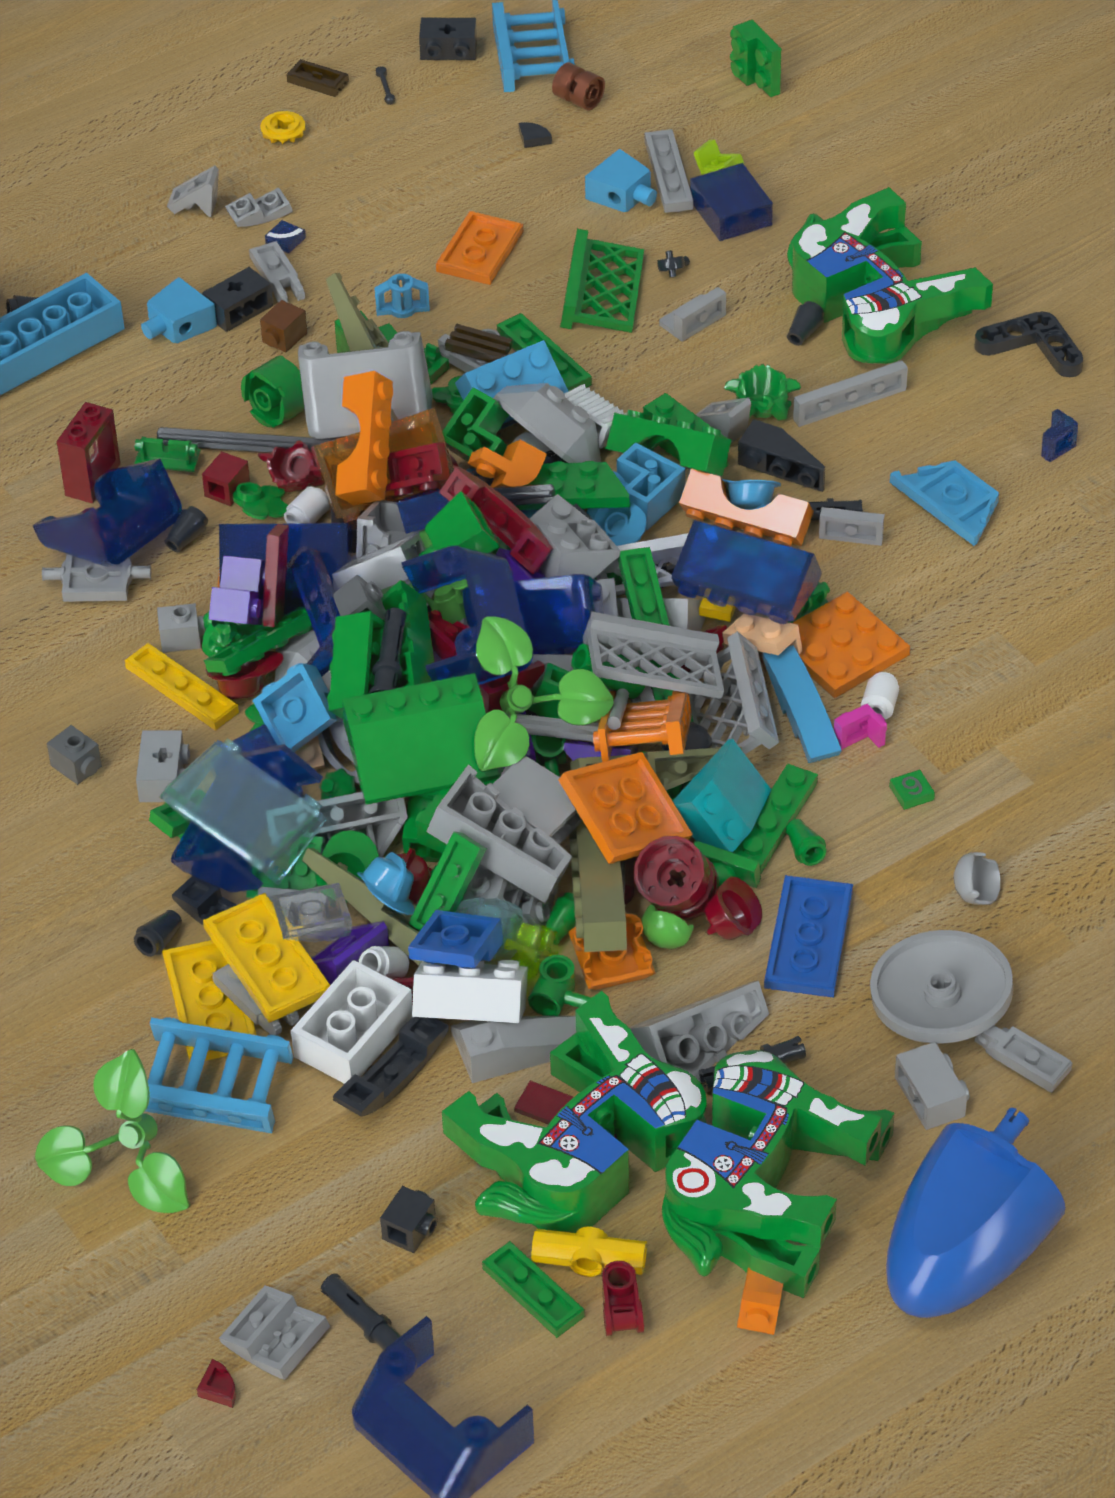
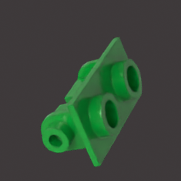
[134,436,201,472]

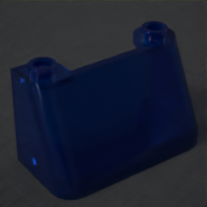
[32,458,182,567]

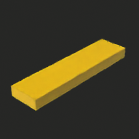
[125,643,239,731]

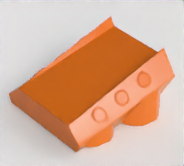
[569,912,656,990]

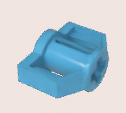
[374,273,430,318]

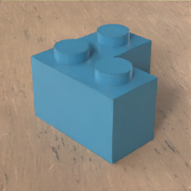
[617,442,686,530]

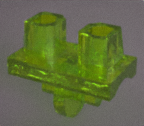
[503,923,559,980]

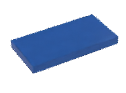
[764,875,853,998]

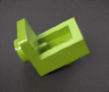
[694,140,744,180]

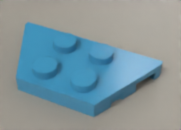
[890,460,999,546]

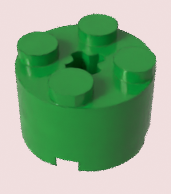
[241,355,305,428]

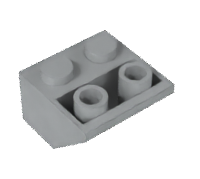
[535,518,620,588]

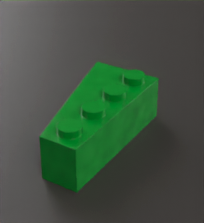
[381,580,437,688]

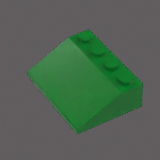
[342,673,499,805]

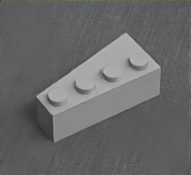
[426,764,572,903]

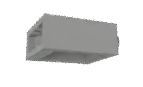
[332,533,426,591]

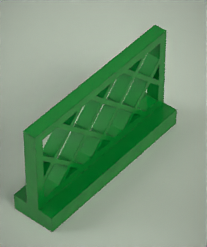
[560,228,644,333]

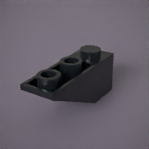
[738,419,825,492]

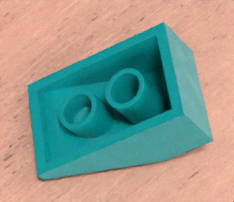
[673,738,771,852]

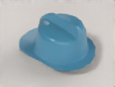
[722,479,781,510]
[586,501,647,546]
[357,852,415,915]

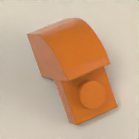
[467,439,547,488]

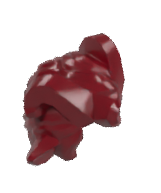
[258,440,329,492]

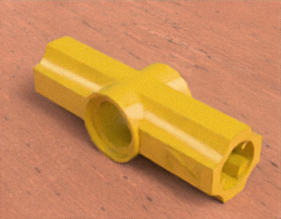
[531,1227,647,1277]

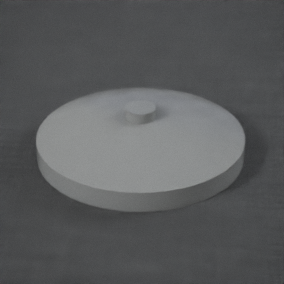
[870,930,1013,1044]

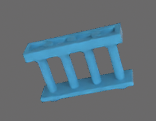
[492,0,575,92]
[146,1017,294,1134]

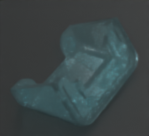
[159,738,327,885]

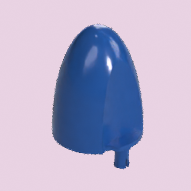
[886,1107,1066,1318]

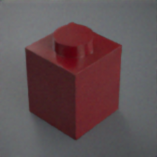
[202,451,250,506]

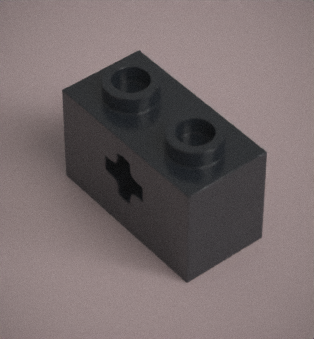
[419,17,477,60]
[202,267,273,332]

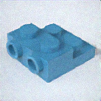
[253,663,337,757]

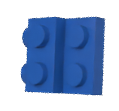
[408,910,503,968]

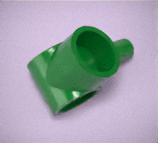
[531,735,566,777]
[528,955,592,1016]

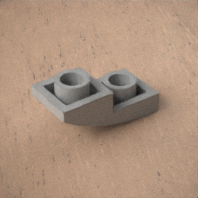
[225,187,293,227]

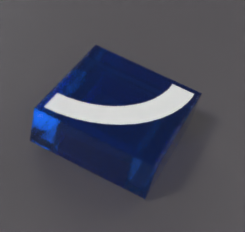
[265,220,306,253]

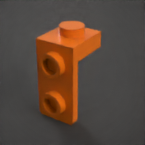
[737,1267,783,1335]

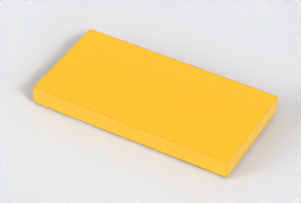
[203,893,330,1023]
[162,940,257,1062]

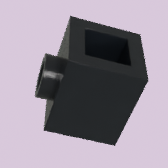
[380,1185,438,1253]

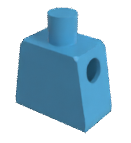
[585,149,657,212]
[141,277,217,343]

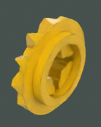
[260,111,306,144]

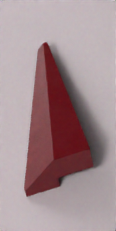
[428,610,545,713]

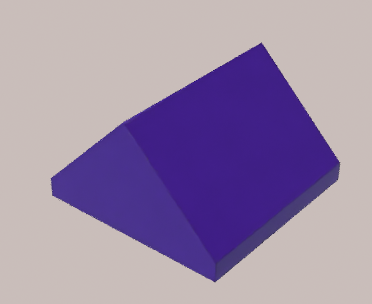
[312,921,389,985]

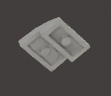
[219,1285,330,1380]

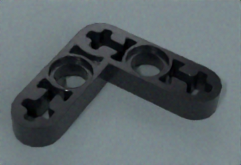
[974,311,1083,378]

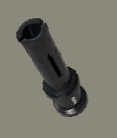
[369,608,407,694]

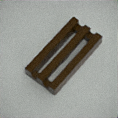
[286,59,349,97]
[445,324,512,363]

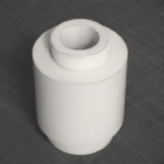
[284,487,330,532]
[861,672,899,719]
[358,946,409,979]

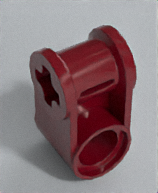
[602,1260,644,1336]

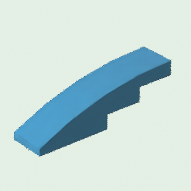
[762,645,842,763]

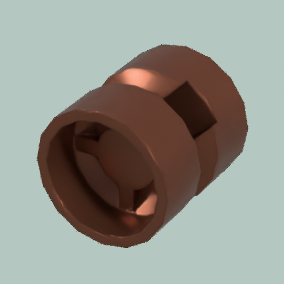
[552,62,605,111]

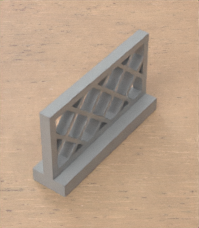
[583,612,724,699]
[688,631,779,754]

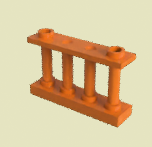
[593,691,692,762]

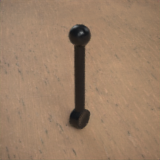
[376,66,395,105]

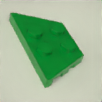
[516,461,631,510]

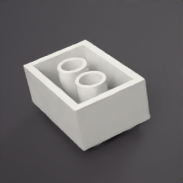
[291,960,413,1084]
[412,960,528,1023]

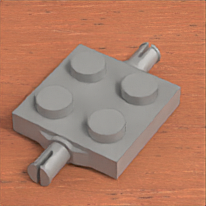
[42,547,152,602]

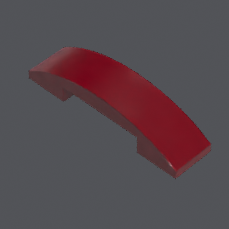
[439,467,553,574]

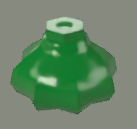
[319,768,357,800]

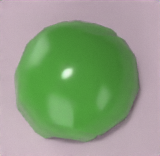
[641,904,694,950]

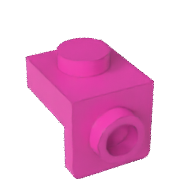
[834,704,887,750]

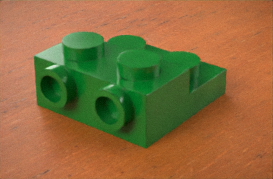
[730,19,782,97]

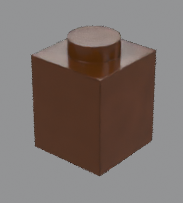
[260,300,307,353]

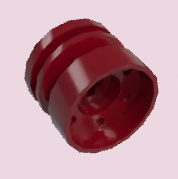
[634,836,719,920]

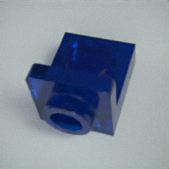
[1041,409,1078,462]

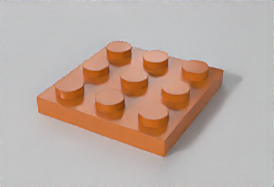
[793,591,910,699]
[558,752,693,864]

